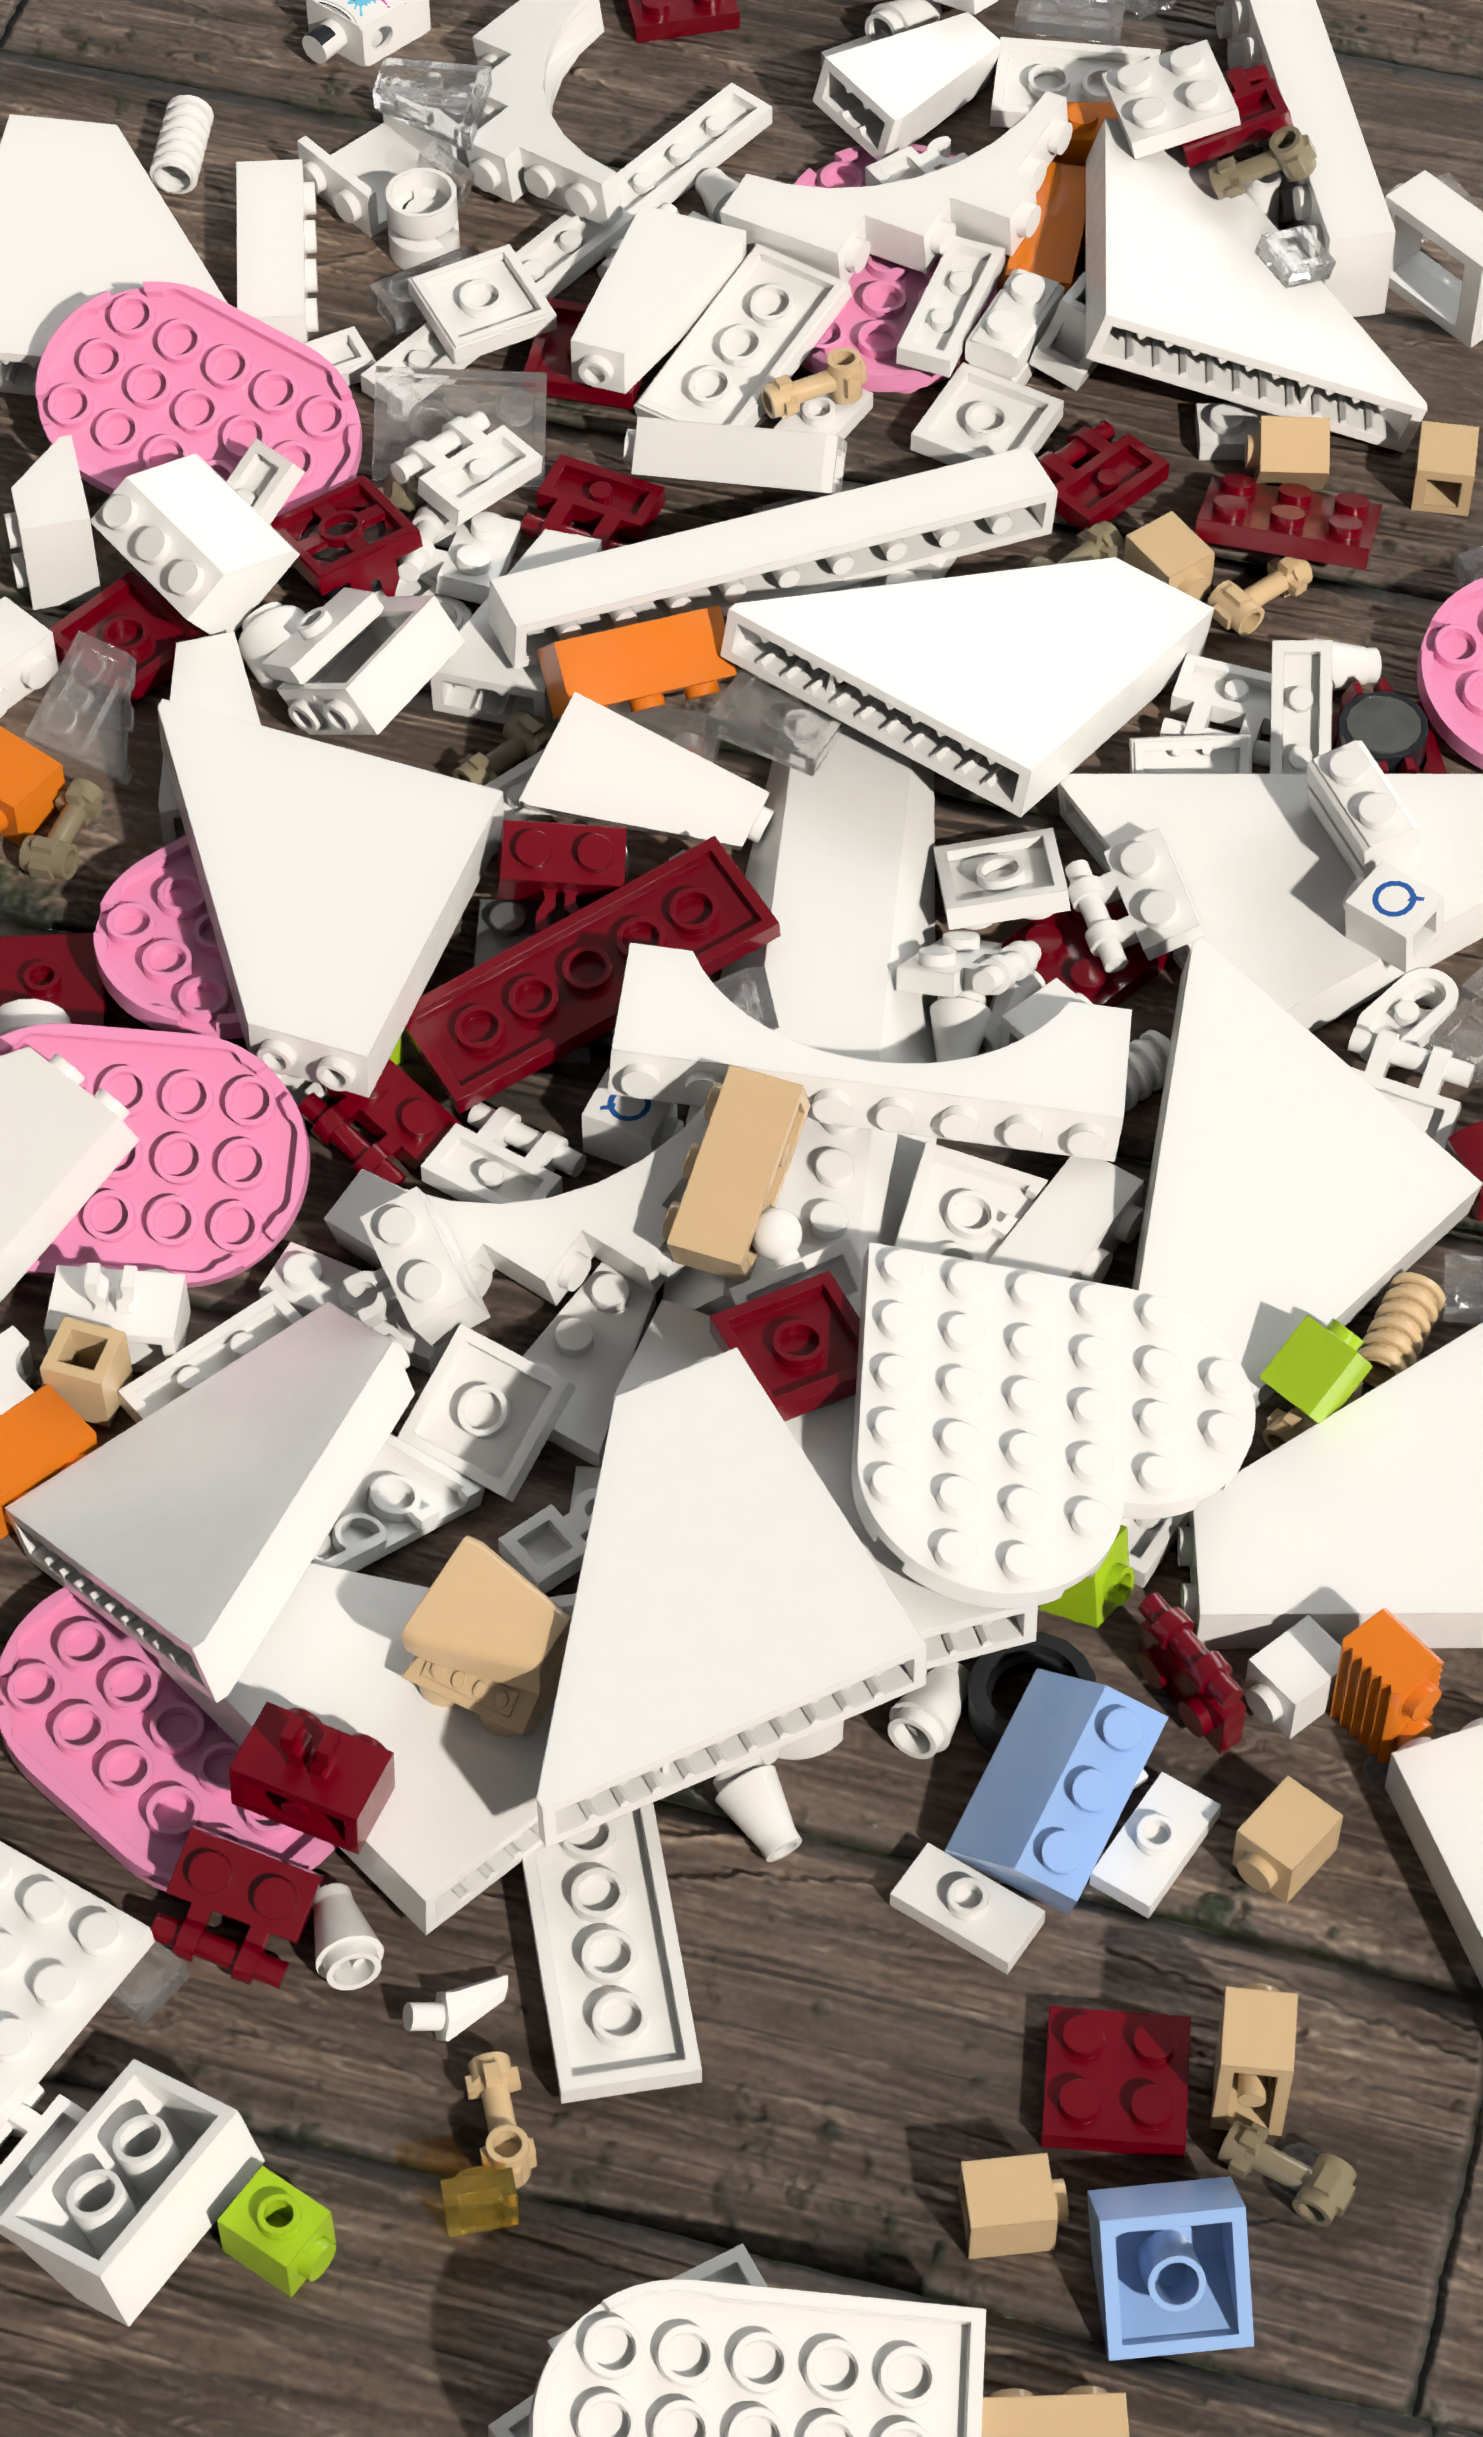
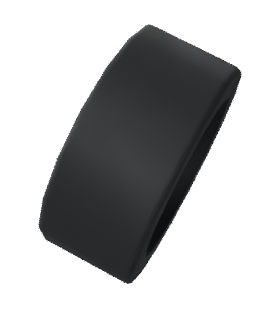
[967,1632,1096,1755]

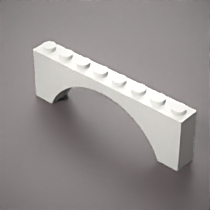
[607,943,1132,1162]

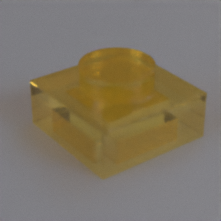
[440,2166,520,2238]

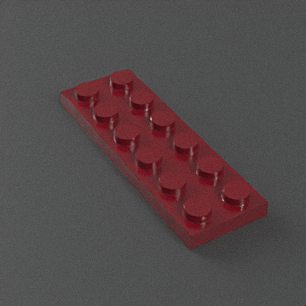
[403,836,781,1114]

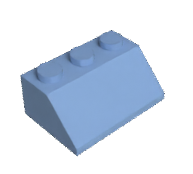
[944,1668,1168,1916]

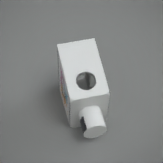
[302,0,431,67]

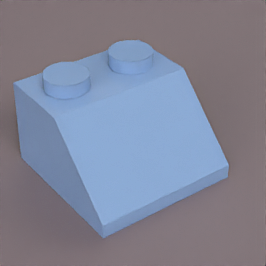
[1087,2176,1254,2361]

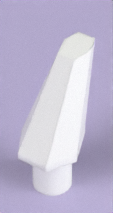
[982,970,1046,1053]
[403,1974,508,2041]

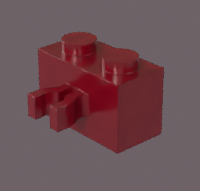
[496,819,627,934]
[229,1701,395,1855]

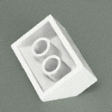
[90,453,300,636]
[0,2059,265,2327]

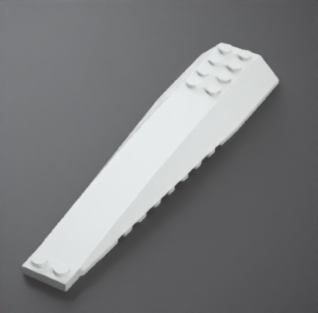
[663,570,937,1315]

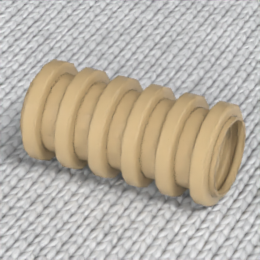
[1357,1272,1446,1388]

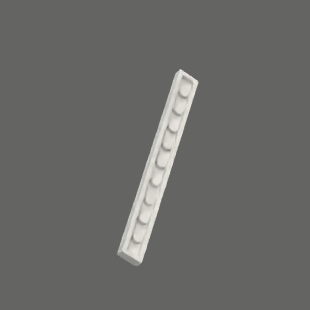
[360,82,772,418]

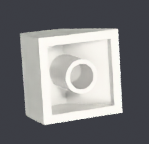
[4,435,101,610]

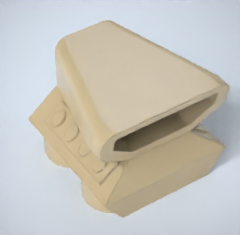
[401,1535,572,1737]

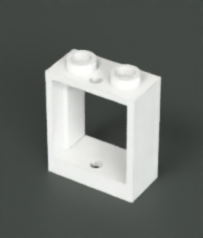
[1385,170,1483,348]
[277,595,466,735]

